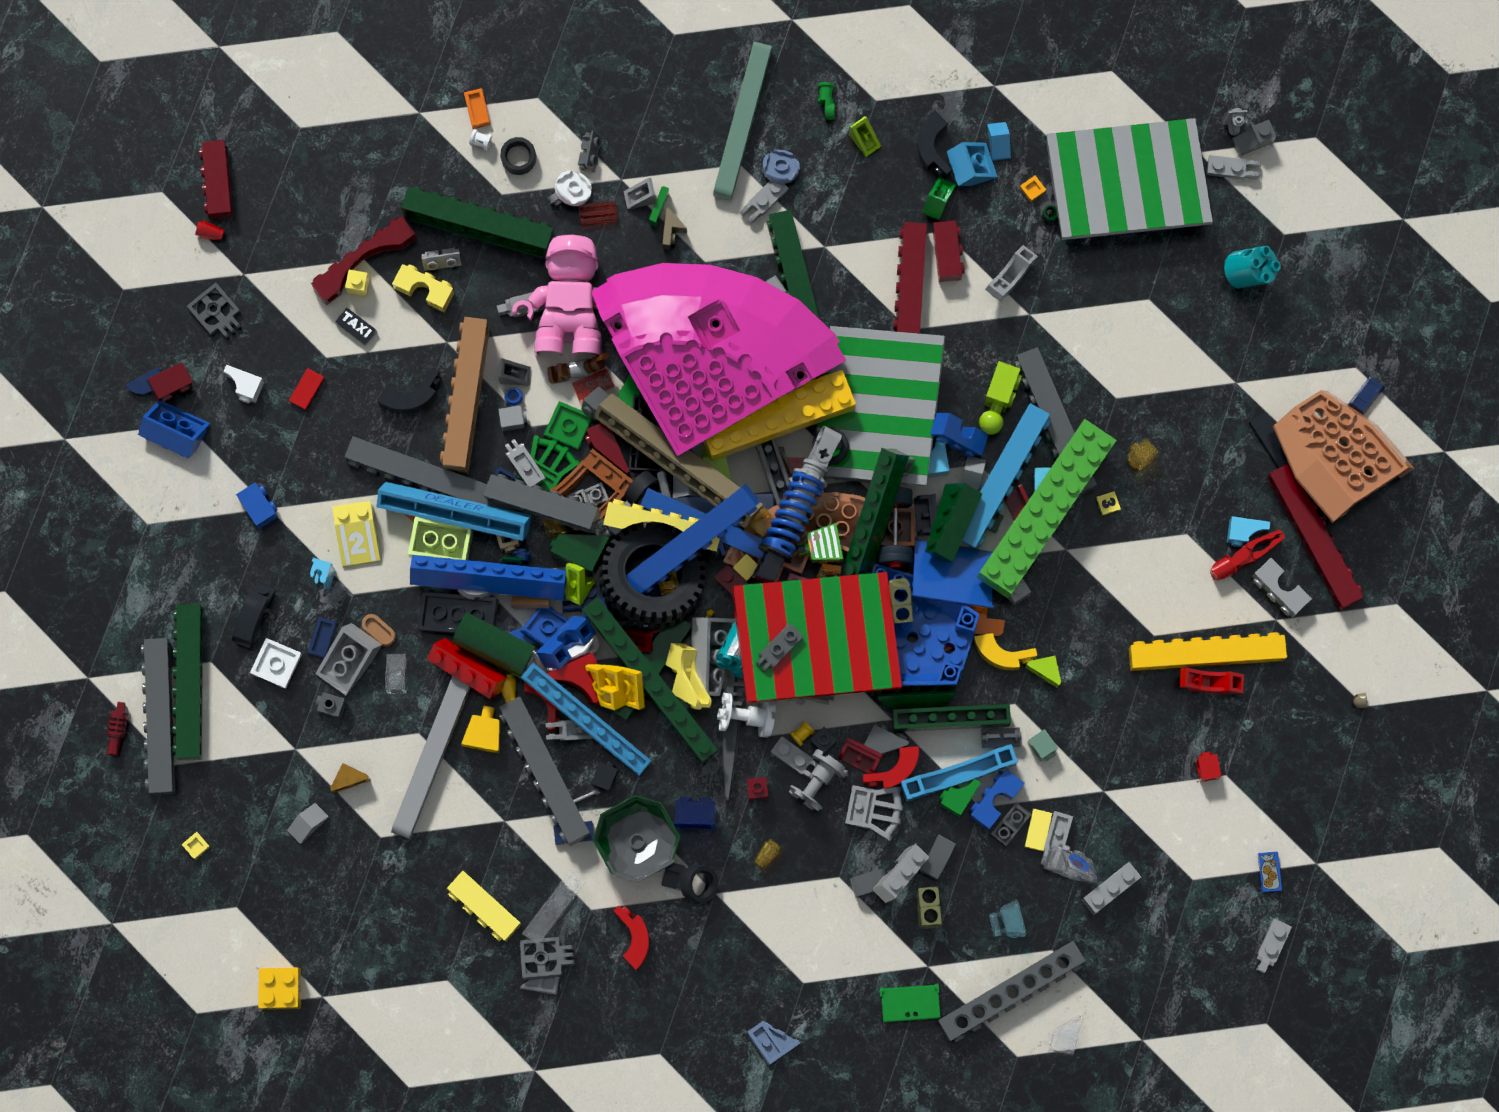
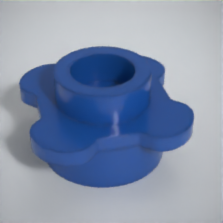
[512,549,532,563]

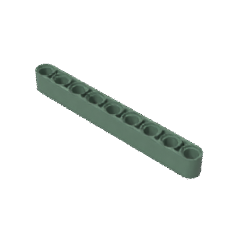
[713,41,772,201]

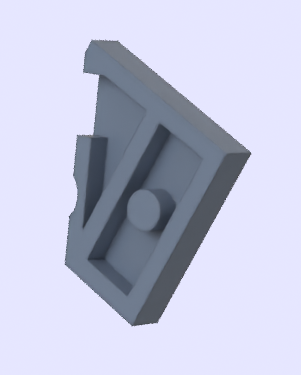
[746,1021,800,1065]

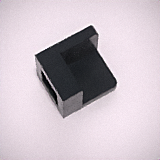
[662,863,686,891]

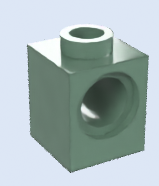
[1027,729,1058,761]

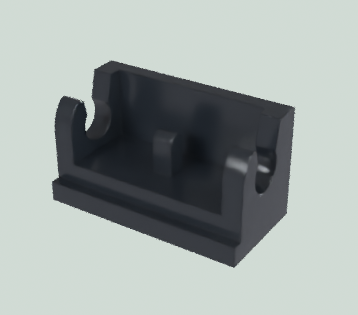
[914,494,937,537]

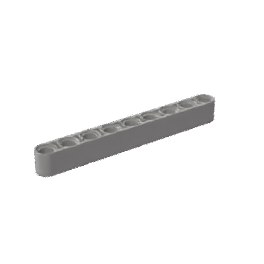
[391,676,471,839]

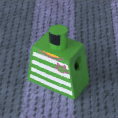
[797,523,843,563]

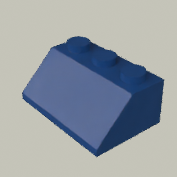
[138,400,210,459]

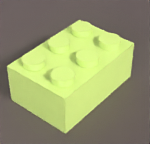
[408,517,474,560]

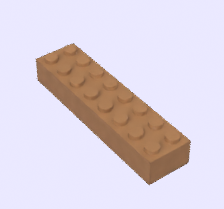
[440,317,490,476]

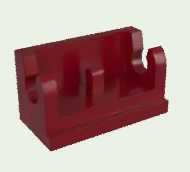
[838,738,883,774]

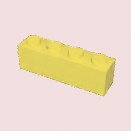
[447,871,522,942]

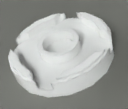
[554,171,592,206]

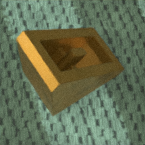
[330,763,371,793]

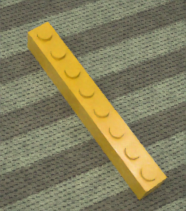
[1129,632,1287,671]

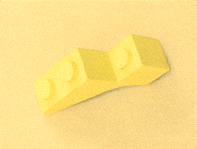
[665,643,711,710]

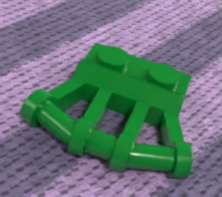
[517,435,580,493]

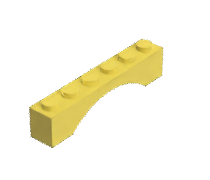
[603,499,720,551]

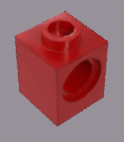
[1196,752,1221,782]

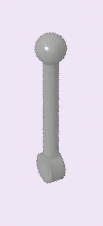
[573,788,600,803]

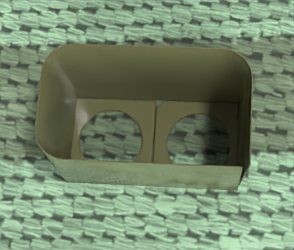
[888,578,913,623]
[916,887,942,929]

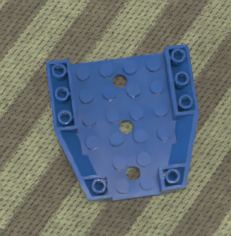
[872,564,980,686]

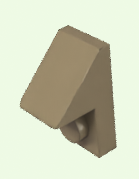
[663,208,687,250]

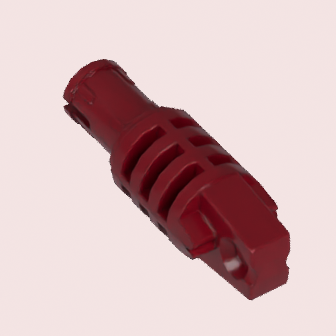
[106,702,129,756]

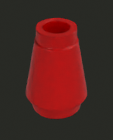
[195,220,224,240]

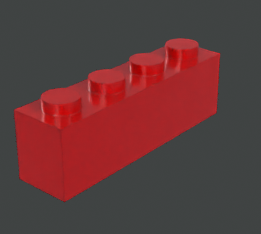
[427,638,507,699]

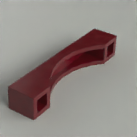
[311,216,417,306]

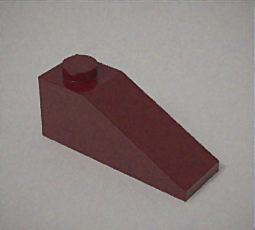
[585,423,630,477]

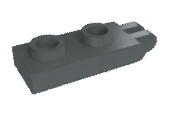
[756,623,804,671]

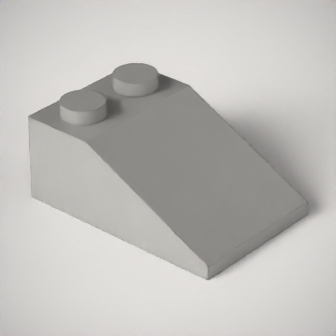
[315,623,382,695]

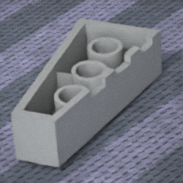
[691,617,735,696]

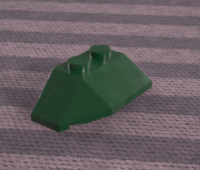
[877,685,956,709]

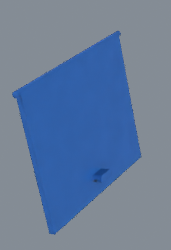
[911,540,994,608]

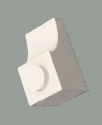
[224,365,264,403]

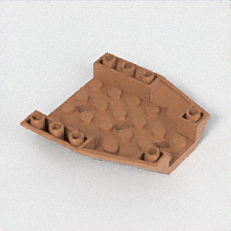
[1273,390,1415,523]

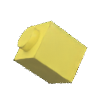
[345,270,370,297]

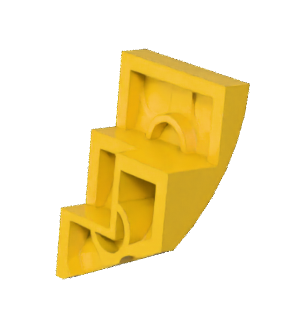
[585,664,645,711]

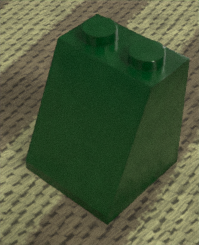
[549,534,610,578]

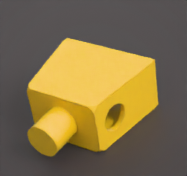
[462,706,501,753]

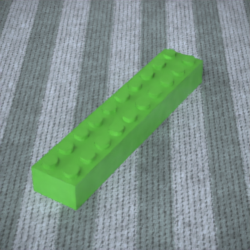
[977,419,1117,599]

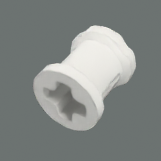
[469,129,492,151]

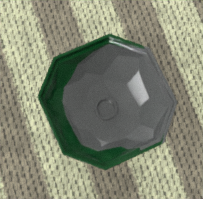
[593,795,680,883]

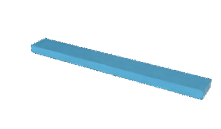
[520,663,651,776]

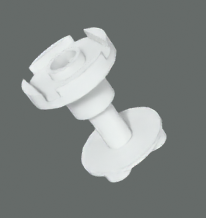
[717,693,776,738]

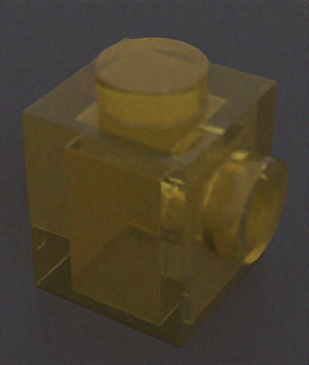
[1127,438,1159,471]

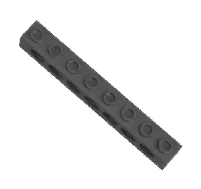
[937,941,1085,1043]

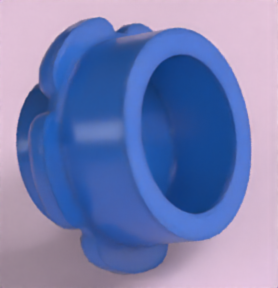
[504,388,523,406]

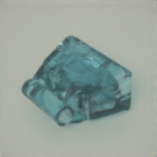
[989,900,1026,938]

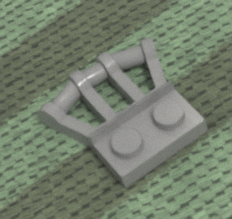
[845,785,904,842]

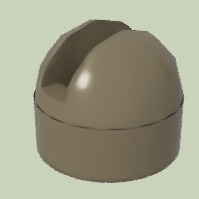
[1353,693,1367,708]

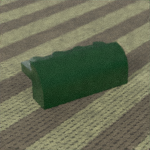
[452,612,535,678]

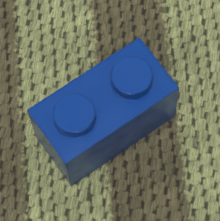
[236,482,278,529]

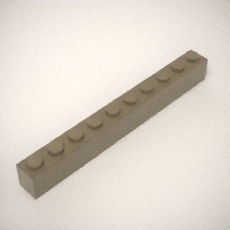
[594,394,763,529]

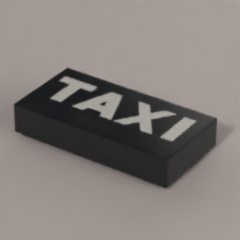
[335,308,377,345]

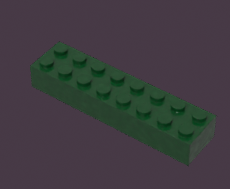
[401,186,555,259]

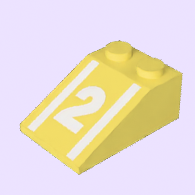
[332,501,381,567]

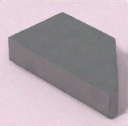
[657,471,673,498]
[520,977,560,995]

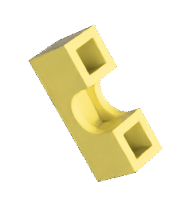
[392,264,454,313]

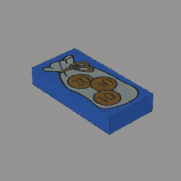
[1258,852,1282,893]

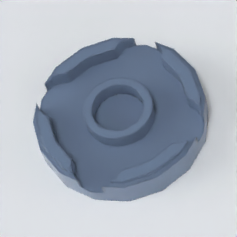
[762,150,800,184]

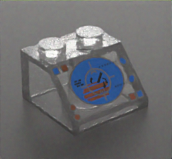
[1044,844,1097,883]

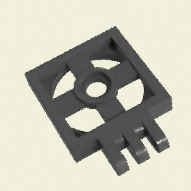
[187,282,241,339]
[520,937,575,980]

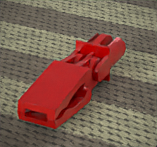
[1210,529,1285,581]

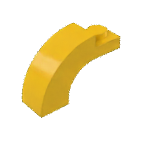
[973,633,1037,671]

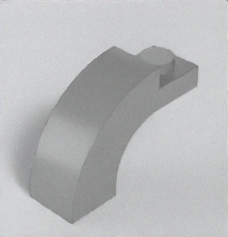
[985,245,1038,301]

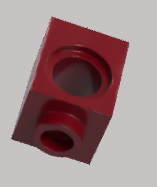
[747,777,768,801]

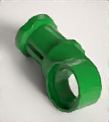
[817,82,835,120]

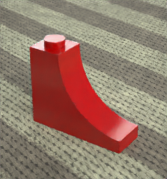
[545,653,600,705]

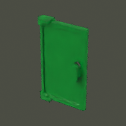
[879,984,940,1023]

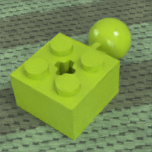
[979,361,1022,435]

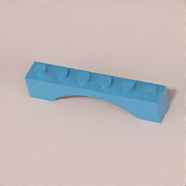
[900,744,1018,803]

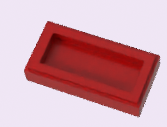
[289,368,325,411]

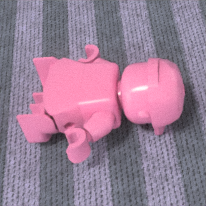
[512,235,602,357]

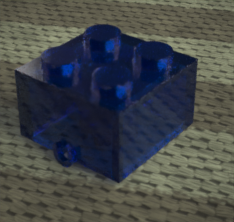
[673,797,716,829]

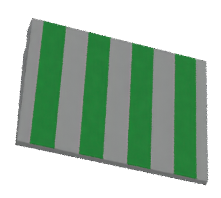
[1046,118,1213,240]
[817,326,946,486]

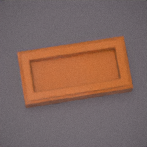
[464,88,491,129]

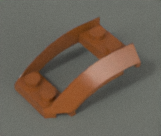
[550,448,633,531]

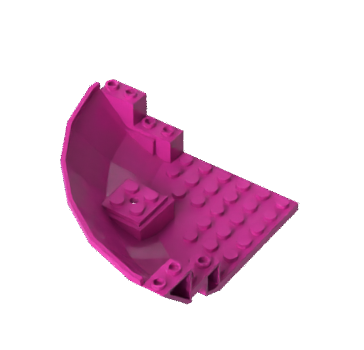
[591,263,846,456]

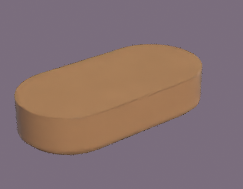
[362,614,396,647]

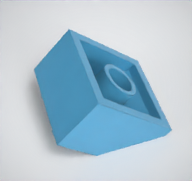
[947,142,998,186]

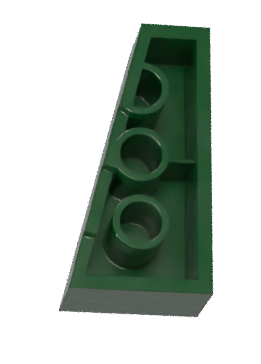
[925,483,982,562]

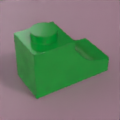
[922,177,956,220]
[939,778,981,818]

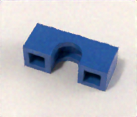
[930,413,988,458]
[536,616,596,669]
[970,769,1025,831]

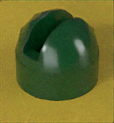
[1042,205,1058,221]

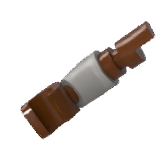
[547,353,610,384]

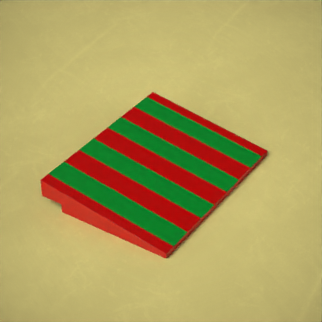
[732,572,902,703]

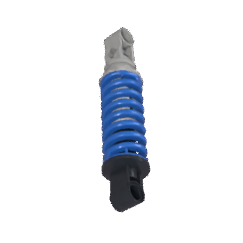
[752,426,842,583]

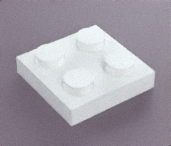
[250,638,302,689]

